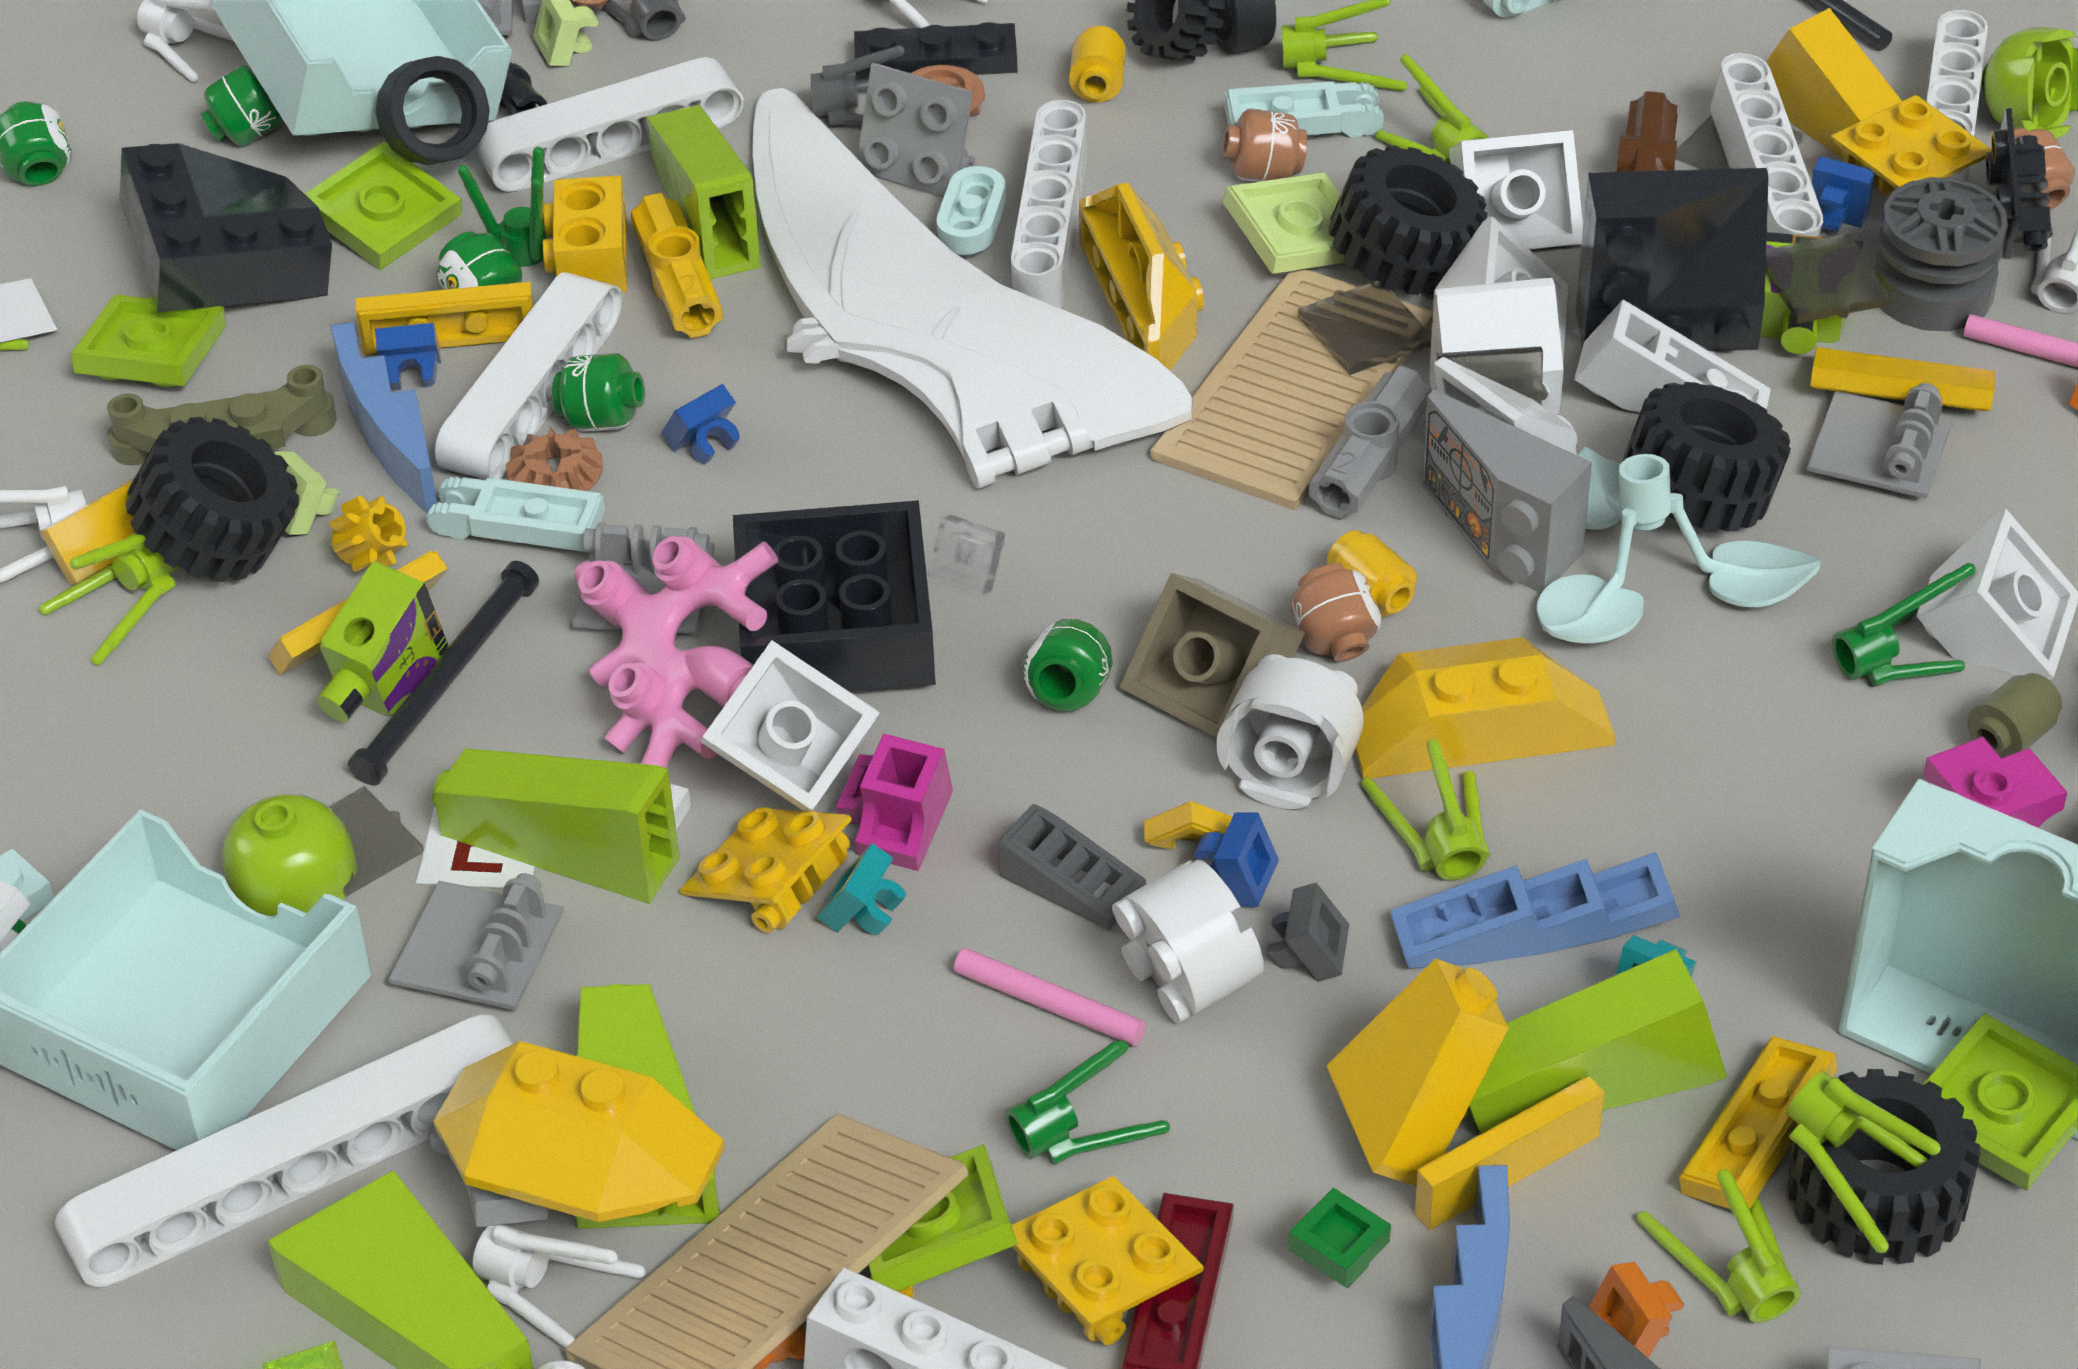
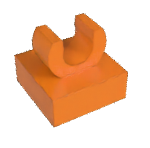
[1589,1261,1685,1358]

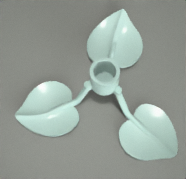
[1537,447,1821,643]

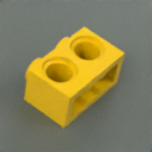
[543,175,628,292]

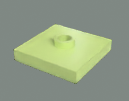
[1223,172,1345,274]

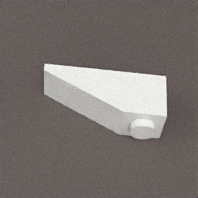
[1574,300,1771,412]

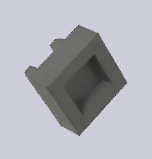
[1267,882,1349,981]

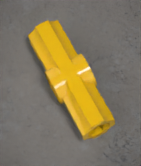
[631,192,723,338]

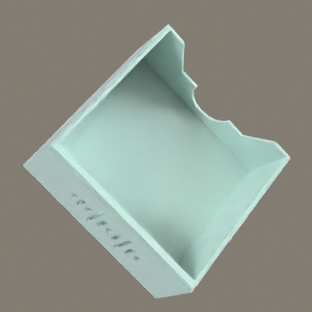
[211,0,512,136]
[1838,779,2078,1140]
[0,809,372,1150]

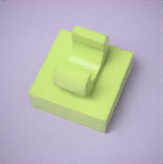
[533,0,599,66]
[274,451,340,535]

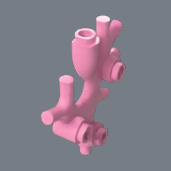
[574,536,778,768]

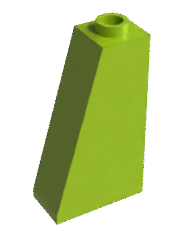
[647,105,761,279]
[432,748,680,904]
[1462,949,1727,1134]
[575,984,720,1229]
[267,1170,534,1369]

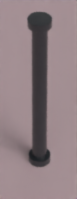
[348,560,539,786]

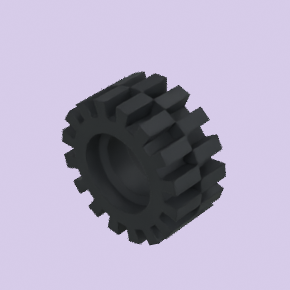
[1127,0,1225,62]

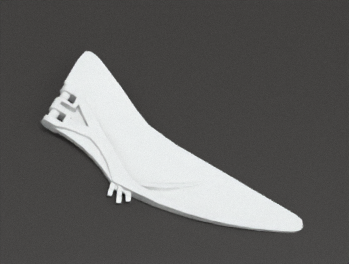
[752,88,1193,489]

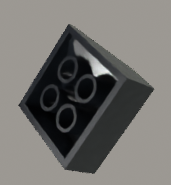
[119,143,332,313]
[1575,168,1769,351]
[733,500,936,692]

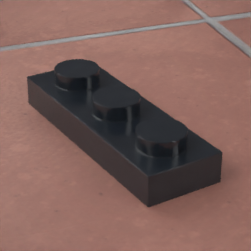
[854,22,1018,80]

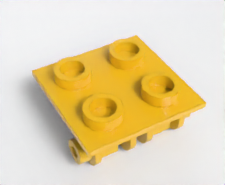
[1831,95,1992,196]
[679,807,852,933]
[1012,1176,1204,1346]

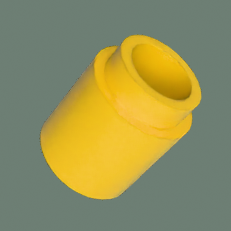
[1069,25,1126,102]
[1327,530,1417,617]

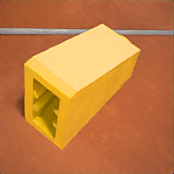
[1766,8,1902,159]
[1326,958,1509,1187]

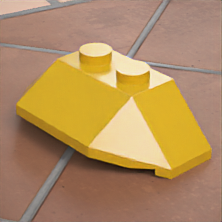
[1079,182,1204,371]
[1354,637,1616,779]
[434,1041,725,1222]

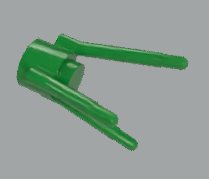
[458,147,546,267]
[1832,563,1976,687]
[1005,1041,1170,1165]

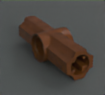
[1616,91,1678,172]

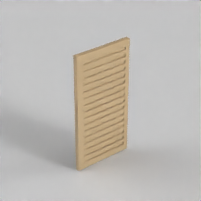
[1150,269,1433,510]
[564,1113,969,1369]

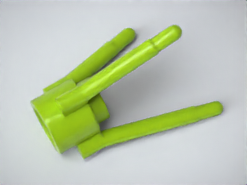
[1282,0,1408,92]
[1375,54,1489,164]
[39,533,179,666]
[1361,739,1490,881]
[1786,1070,1941,1253]
[1637,1169,1801,1323]

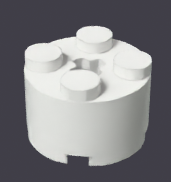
[1216,654,1364,809]
[1112,859,1264,1024]

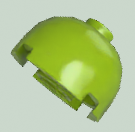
[1981,27,2078,139]
[221,794,358,916]

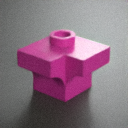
[836,733,953,871]
[1923,737,2067,828]

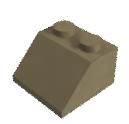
[1119,573,1305,738]

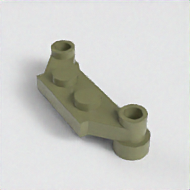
[107,365,337,466]

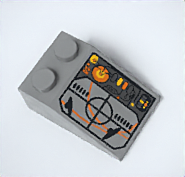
[1422,389,1592,593]

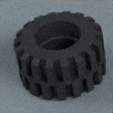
[1329,146,1488,295]
[1622,382,1791,532]
[126,417,299,582]
[1787,1069,1980,1265]

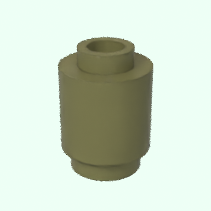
[1967,673,2062,758]

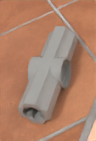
[1309,366,1432,519]

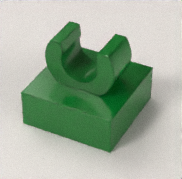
[1288,1187,1391,1288]

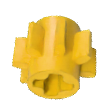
[329,495,408,572]

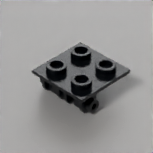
[1986,108,2053,259]

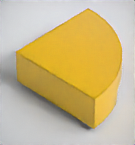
[1144,801,1232,849]

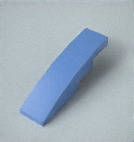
[330,321,437,513]
[1390,852,1681,968]
[1430,1165,1510,1369]

